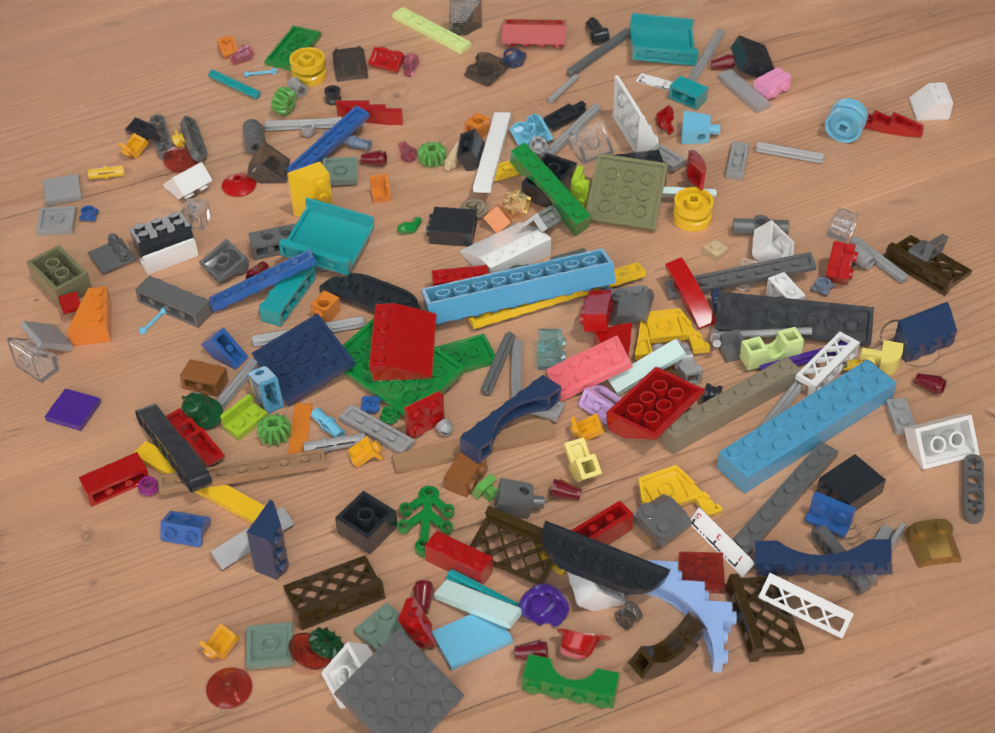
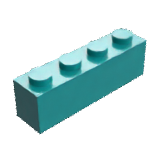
[258,265,316,327]

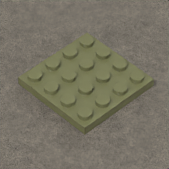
[586,153,668,232]

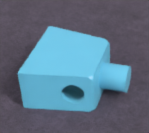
[681,111,720,144]

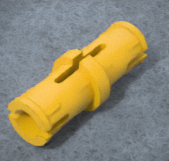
[88,165,124,180]

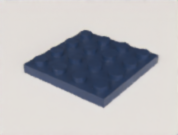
[252,313,356,407]

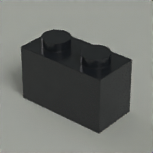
[457,129,485,171]

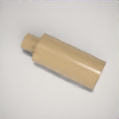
[444,143,459,171]

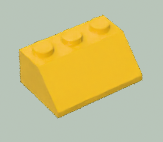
[287,162,333,217]

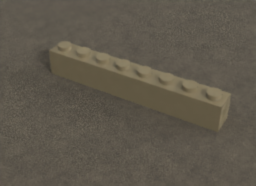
[660,356,800,455]

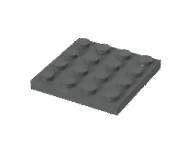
[333,628,465,733]

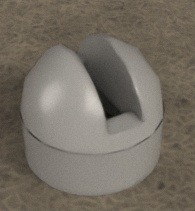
[301,124,315,138]
[435,419,453,436]

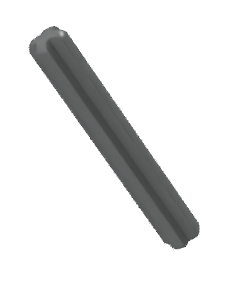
[481,332,516,396]

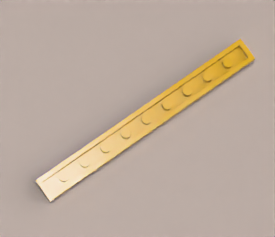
[467,262,646,329]

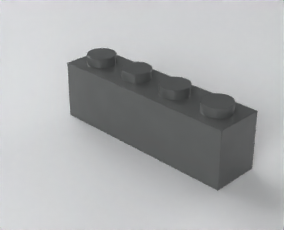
[135,275,212,328]

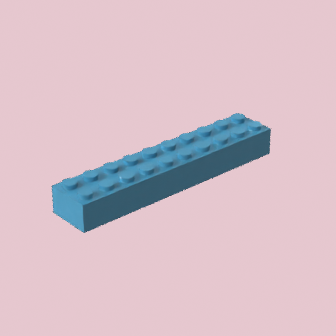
[421,248,616,325]
[717,359,897,493]

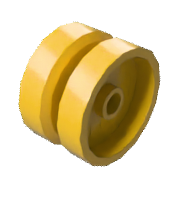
[289,47,327,87]
[673,187,714,232]

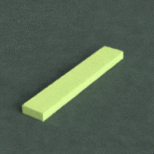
[392,7,472,54]

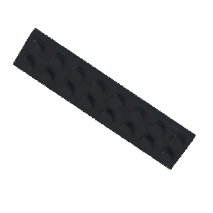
[715,291,874,346]

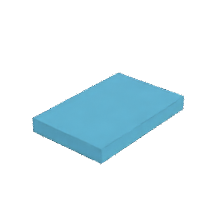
[431,614,513,670]

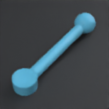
[244,68,278,77]
[139,307,166,334]

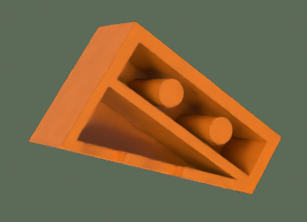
[67,286,112,346]

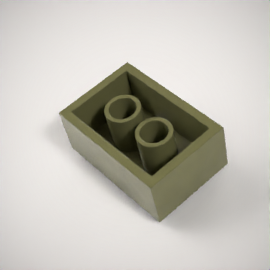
[27,245,92,307]

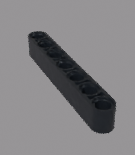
[135,403,212,493]

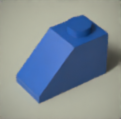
[201,327,248,370]

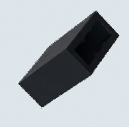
[730,35,774,78]
[426,207,477,247]
[816,454,886,512]

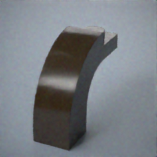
[628,612,708,679]

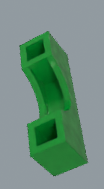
[522,654,620,709]

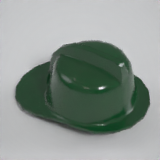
[181,392,223,429]

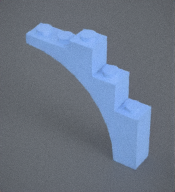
[645,560,736,672]

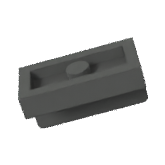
[908,234,949,262]

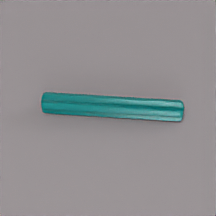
[208,69,261,99]
[446,569,522,616]

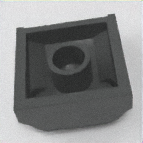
[199,238,249,283]
[610,285,654,325]
[633,494,692,549]

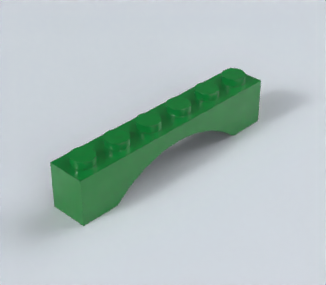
[510,142,591,236]

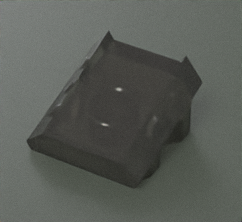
[332,45,368,82]
[463,52,509,87]

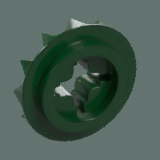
[309,627,345,658]

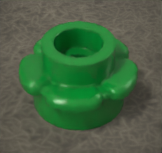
[380,406,400,424]

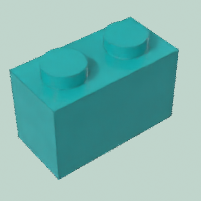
[668,75,709,110]

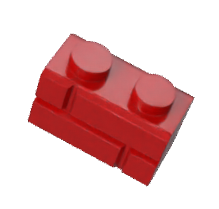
[825,241,858,285]

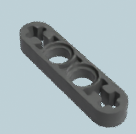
[150,114,174,161]
[180,116,208,162]
[962,454,984,524]
[811,525,871,595]

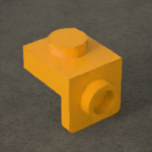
[118,133,149,159]
[570,413,605,442]
[348,436,384,468]
[199,623,240,660]

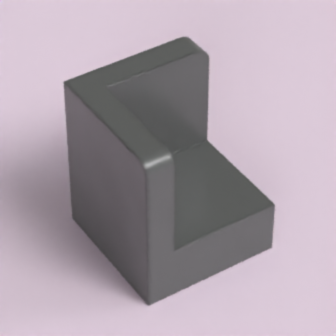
[719,329,745,363]

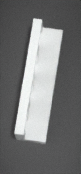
[795,332,860,396]
[759,573,854,638]

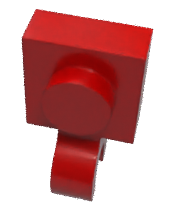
[656,105,675,135]

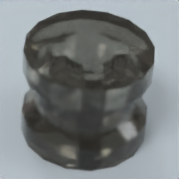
[614,601,643,630]

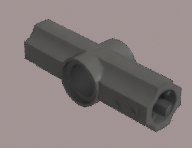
[732,215,789,237]

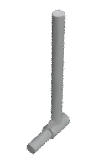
[709,327,812,348]

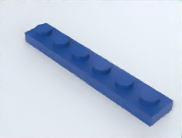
[286,106,370,173]
[209,249,316,312]

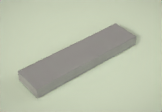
[717,69,771,113]
[339,404,415,453]
[210,506,295,571]

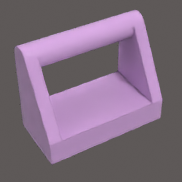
[578,384,621,425]

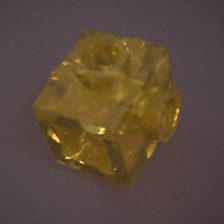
[502,189,532,216]

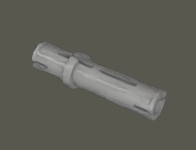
[303,432,365,453]

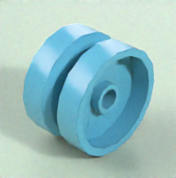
[825,98,868,143]

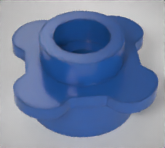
[79,205,99,221]
[360,396,381,414]

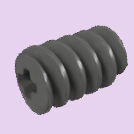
[242,119,266,155]

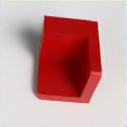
[58,291,80,314]

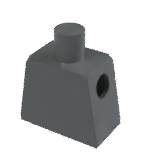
[494,478,545,519]

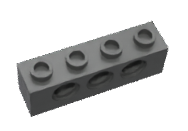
[248,223,296,261]

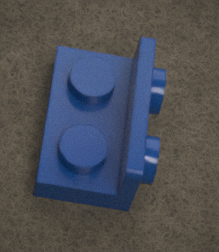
[805,491,856,538]
[160,510,211,547]

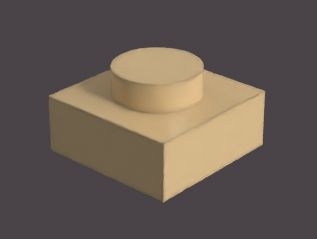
[703,239,729,262]

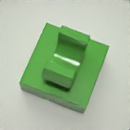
[472,473,497,502]

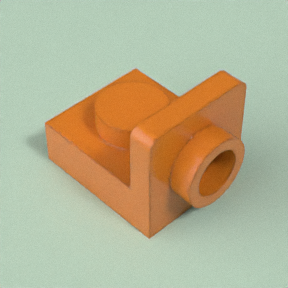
[217,36,239,59]

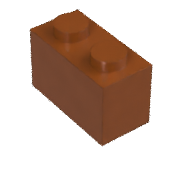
[180,359,229,397]
[444,452,488,498]

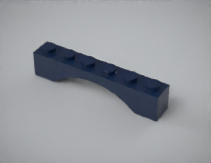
[460,375,561,464]
[754,539,893,576]

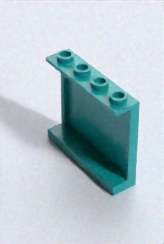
[629,13,699,66]
[279,197,374,276]

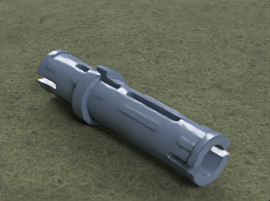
[322,130,372,151]

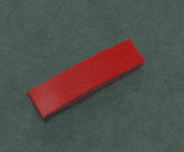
[336,100,403,126]
[864,110,924,138]
[686,150,706,190]
[665,257,716,330]
[166,408,225,467]

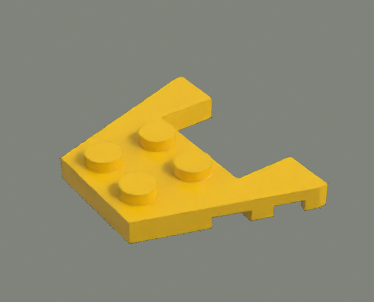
[635,308,710,361]
[638,465,723,541]

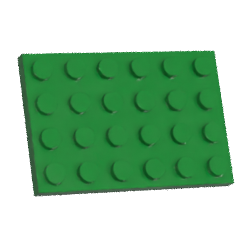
[343,318,466,418]

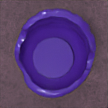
[519,583,570,627]

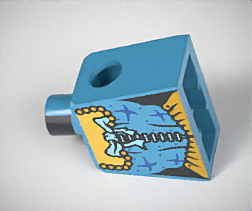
[248,366,284,414]

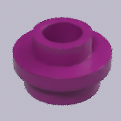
[138,476,159,496]

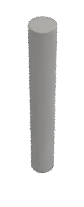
[547,74,579,104]

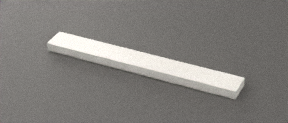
[473,112,511,193]

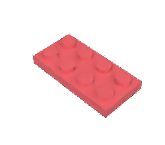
[546,336,633,401]

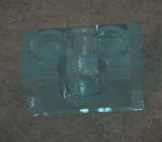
[538,329,566,370]

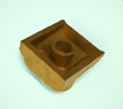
[904,519,962,568]

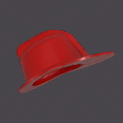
[557,628,611,659]

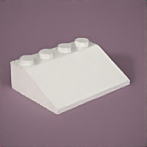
[613,75,659,152]
[460,222,551,274]

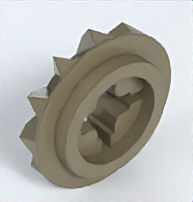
[460,199,488,219]

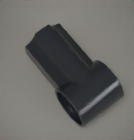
[585,17,610,45]

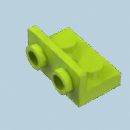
[570,166,590,209]
[220,394,268,441]

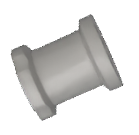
[287,77,308,98]

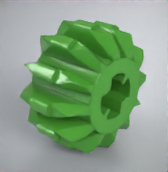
[271,86,297,116]
[418,141,447,168]
[257,412,291,447]

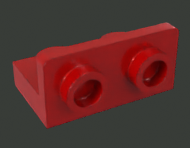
[368,46,407,73]
[398,597,437,649]

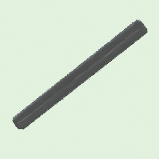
[566,28,630,77]

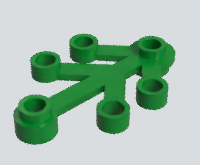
[397,486,455,557]

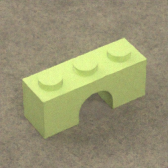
[739,327,804,371]

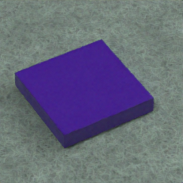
[44,388,101,431]

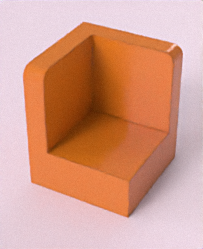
[370,173,391,203]
[483,204,512,233]

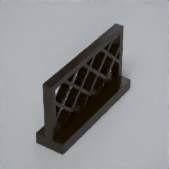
[884,235,972,296]
[470,506,555,585]
[283,555,386,630]
[725,573,805,662]

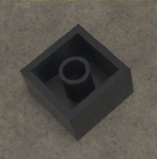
[335,490,397,554]

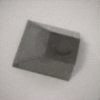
[449,0,482,36]
[247,141,290,184]

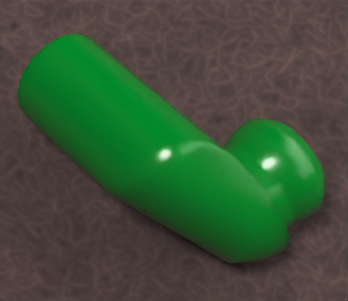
[397,217,422,234]

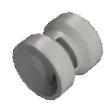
[529,136,547,154]

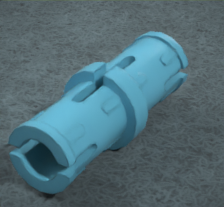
[311,408,346,438]

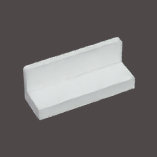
[140,238,199,275]

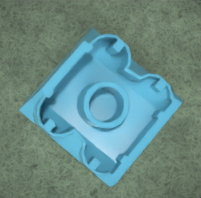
[509,114,554,146]

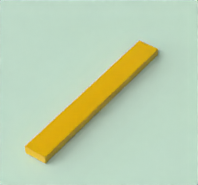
[132,441,265,524]

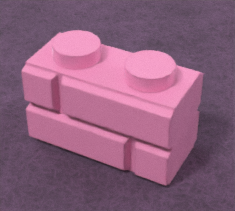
[753,67,791,100]

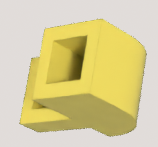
[860,340,904,375]
[563,437,602,482]

